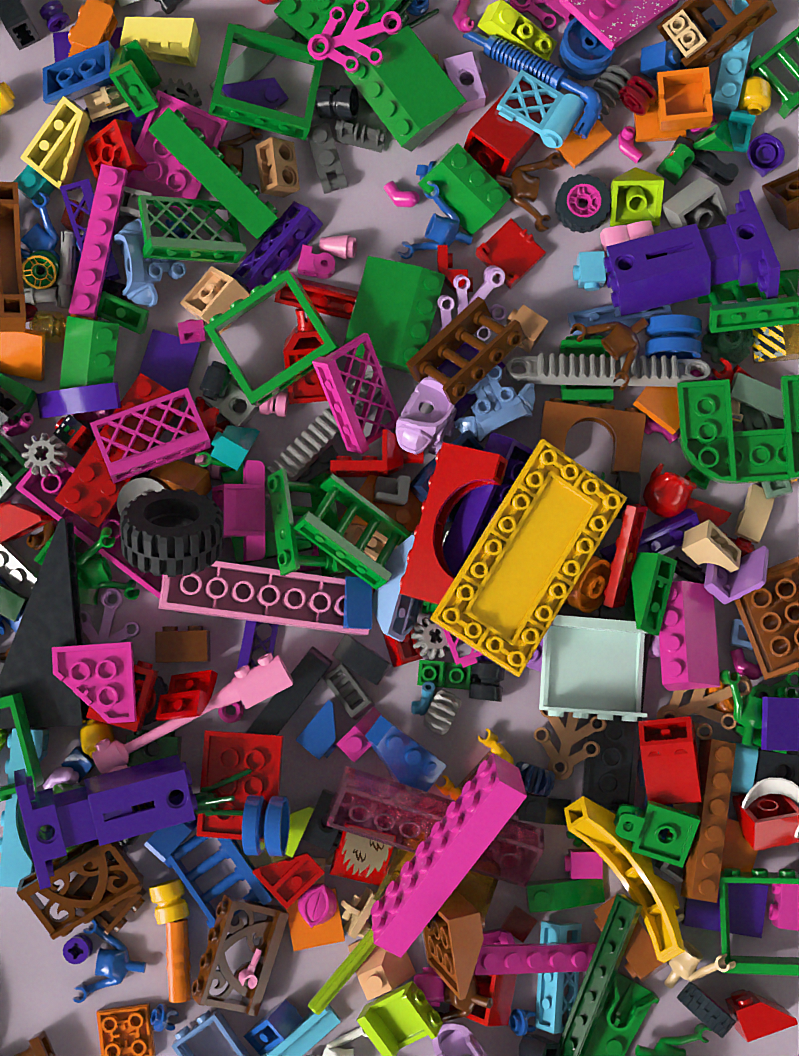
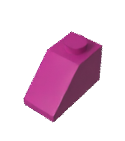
[336,707,385,763]

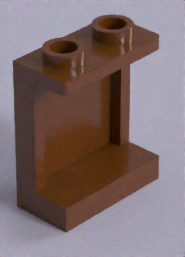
[65,859,147,935]

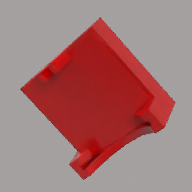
[83,119,148,182]
[475,218,546,290]

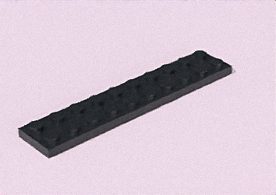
[581,580,650,811]

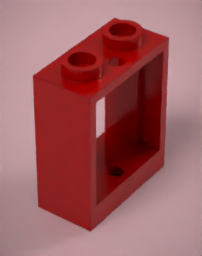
[86,660,159,732]

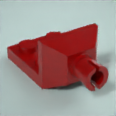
[283,307,336,404]
[330,429,424,477]

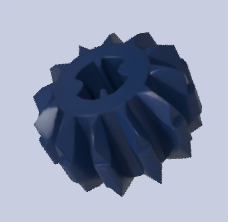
[516,761,555,797]

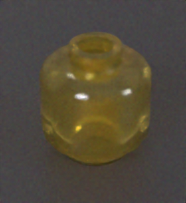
[29,310,67,344]

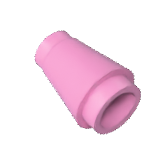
[319,235,357,260]

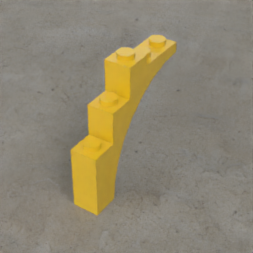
[564,796,685,963]

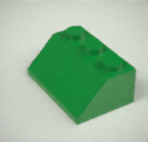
[417,143,511,236]
[59,316,119,390]

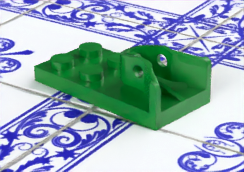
[584,971,659,1056]

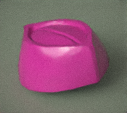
[298,883,337,928]

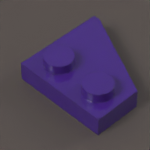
[222,78,289,128]

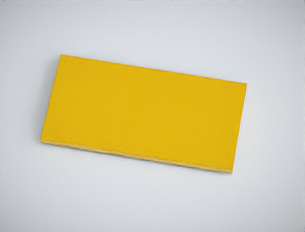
[430,439,627,677]

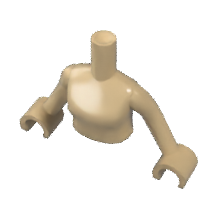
[664,913,736,989]

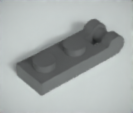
[307,122,348,194]

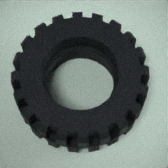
[120,489,223,577]

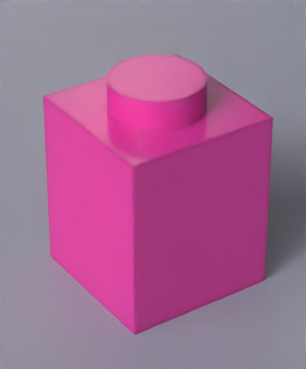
[564,849,603,879]

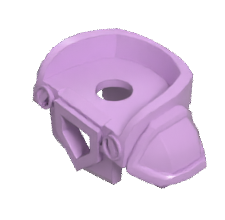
[396,377,457,455]
[432,1022,488,1056]

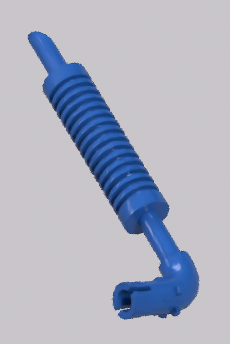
[463,32,602,139]

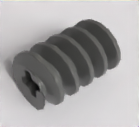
[583,65,631,121]

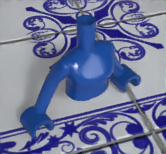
[398,181,473,259]
[20,192,60,268]
[73,918,146,1003]

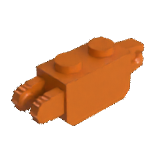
[68,0,118,57]

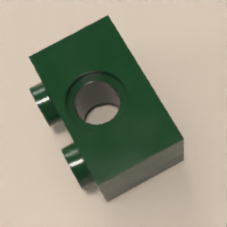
[126,730,182,767]

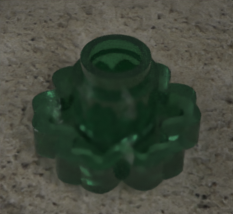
[701,324,754,367]

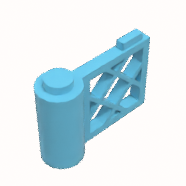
[496,69,585,148]

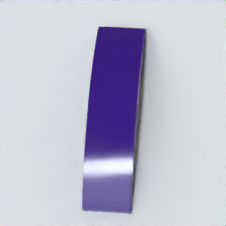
[36,382,121,419]

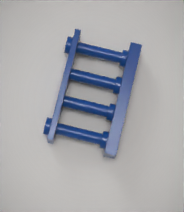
[164,835,274,929]

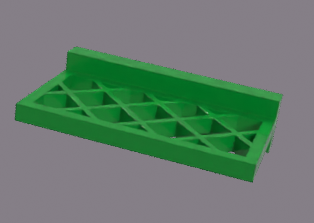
[138,195,247,263]

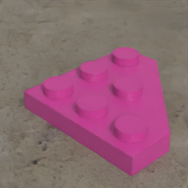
[52,642,137,723]

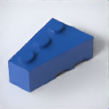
[365,715,447,807]

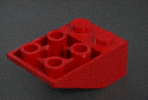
[638,716,702,805]

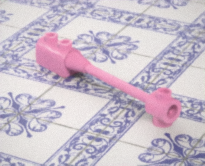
[92,653,293,774]

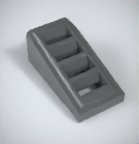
[323,663,375,720]

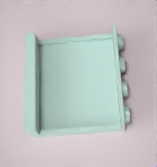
[539,615,647,722]

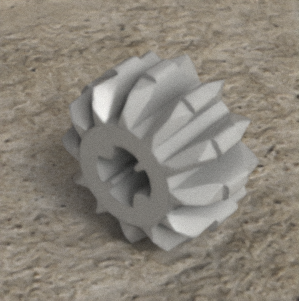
[21,433,67,477]
[411,617,455,660]
[423,690,461,735]

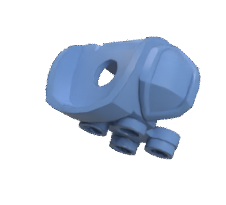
[113,218,186,307]
[454,365,536,443]

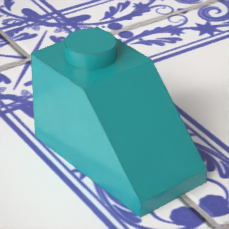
[210,426,260,471]

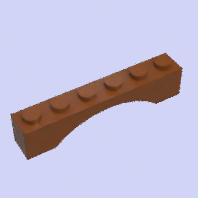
[0,182,26,332]
[680,739,736,903]

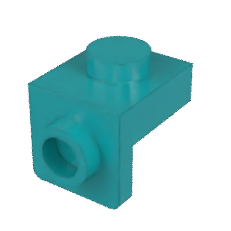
[727,110,756,153]

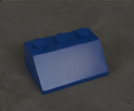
[43,40,115,106]

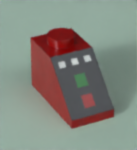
[53,415,95,456]

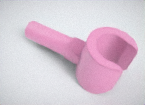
[238,948,262,989]

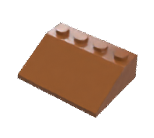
[734,556,799,680]
[423,888,485,1000]

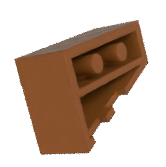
[593,895,668,983]

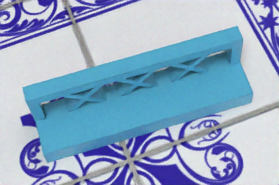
[535,921,582,1034]
[262,1004,341,1056]

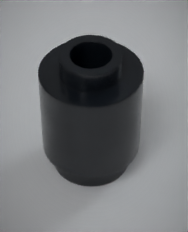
[199,361,232,401]

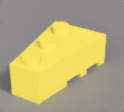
[120,16,201,67]
[20,96,91,189]

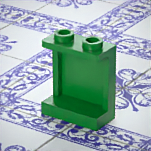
[109,39,162,117]
[559,336,614,404]

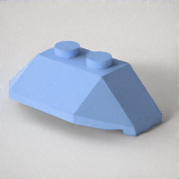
[372,535,422,642]

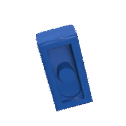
[343,576,372,630]

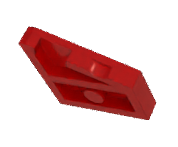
[252,852,325,910]

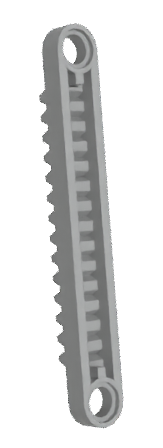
[506,353,710,387]
[265,371,382,511]

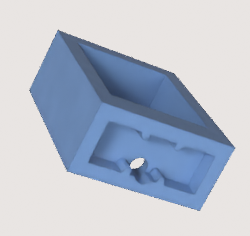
[171,1008,251,1056]

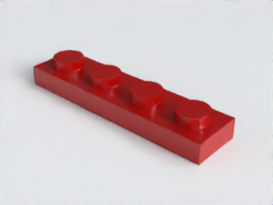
[603,504,648,608]

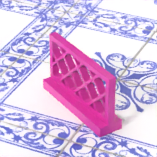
[312,333,399,454]
[90,387,211,484]

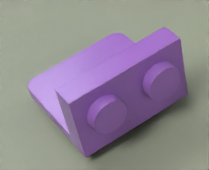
[704,546,769,605]

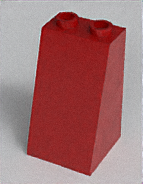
[464,80,555,178]

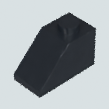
[516,792,571,826]

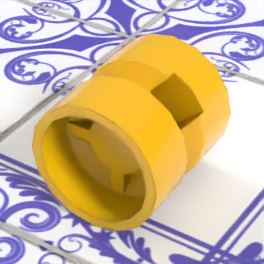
[149,878,190,924]

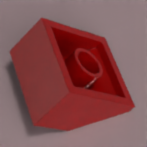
[732,794,799,851]
[449,974,517,1027]
[725,989,798,1042]

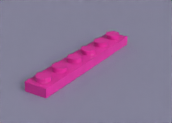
[69,164,128,319]
[473,942,598,975]

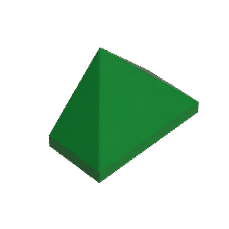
[693,118,734,152]

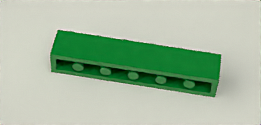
[148,107,279,240]

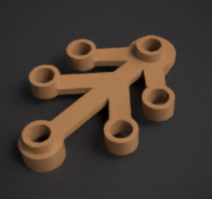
[657,675,752,740]
[534,710,607,780]

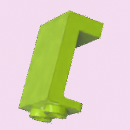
[356,981,443,1056]

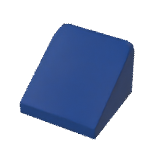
[61,746,96,783]

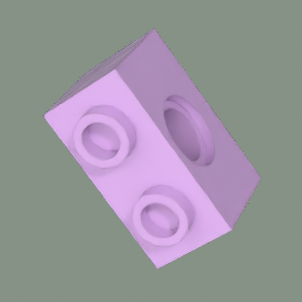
[443,51,489,115]

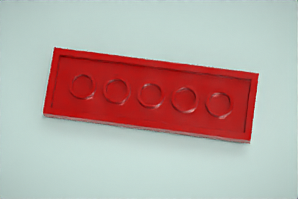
[55,372,184,529]

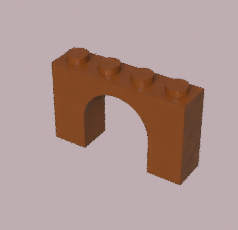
[538,398,646,475]

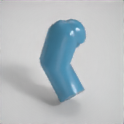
[411,681,435,716]

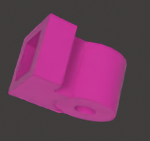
[298,245,335,279]

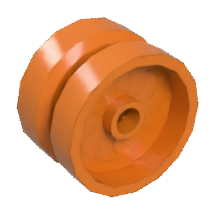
[564,556,611,613]

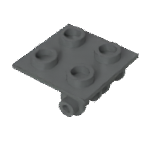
[334,98,388,153]

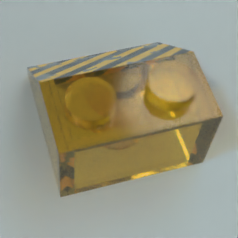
[749,323,799,364]

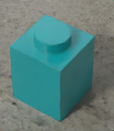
[13,165,55,204]

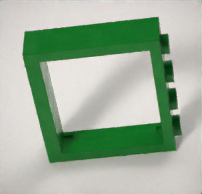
[208,23,324,141]
[204,270,340,407]
[0,692,44,802]
[719,868,799,976]

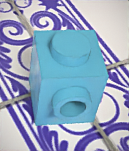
[573,251,606,291]

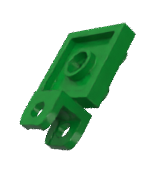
[614,800,700,868]

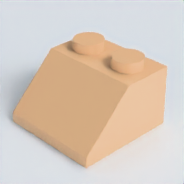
[180,266,250,335]

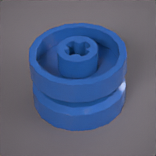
[558,17,617,81]
[645,314,702,359]
[242,795,290,857]

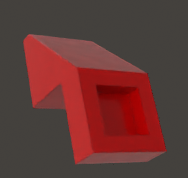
[437,245,473,299]

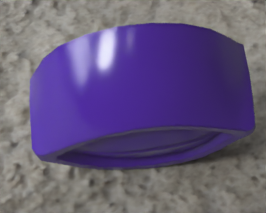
[747,133,785,177]

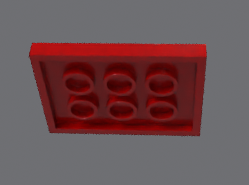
[196,730,284,840]

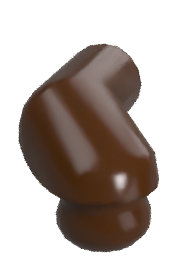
[27,519,58,550]

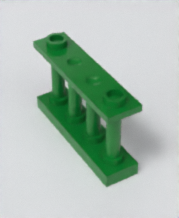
[745,27,799,119]
[697,269,799,333]
[267,468,346,577]
[294,473,413,590]

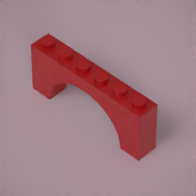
[400,442,508,605]

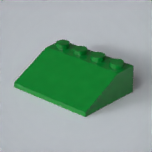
[345,25,467,152]
[343,256,446,375]

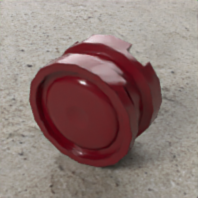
[618,76,658,116]

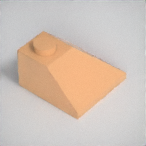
[348,940,416,1001]

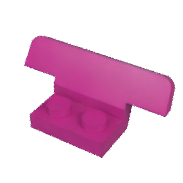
[212,460,266,562]

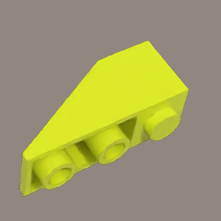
[477,0,558,61]

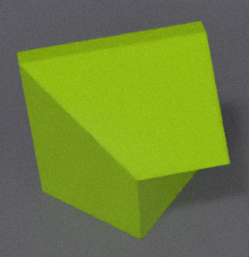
[609,167,664,227]

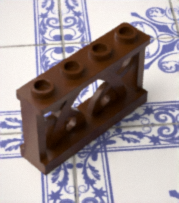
[16,839,144,940]
[191,895,289,1017]

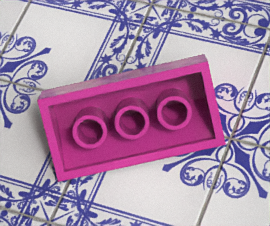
[659,581,721,691]

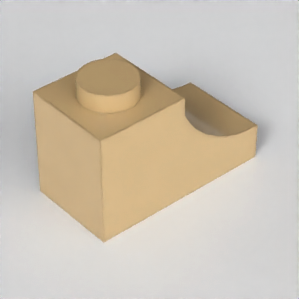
[682,520,741,573]

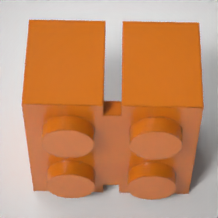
[656,67,713,132]

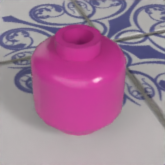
[413,967,446,1007]

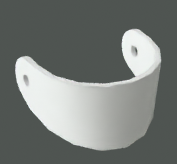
[742,778,799,838]

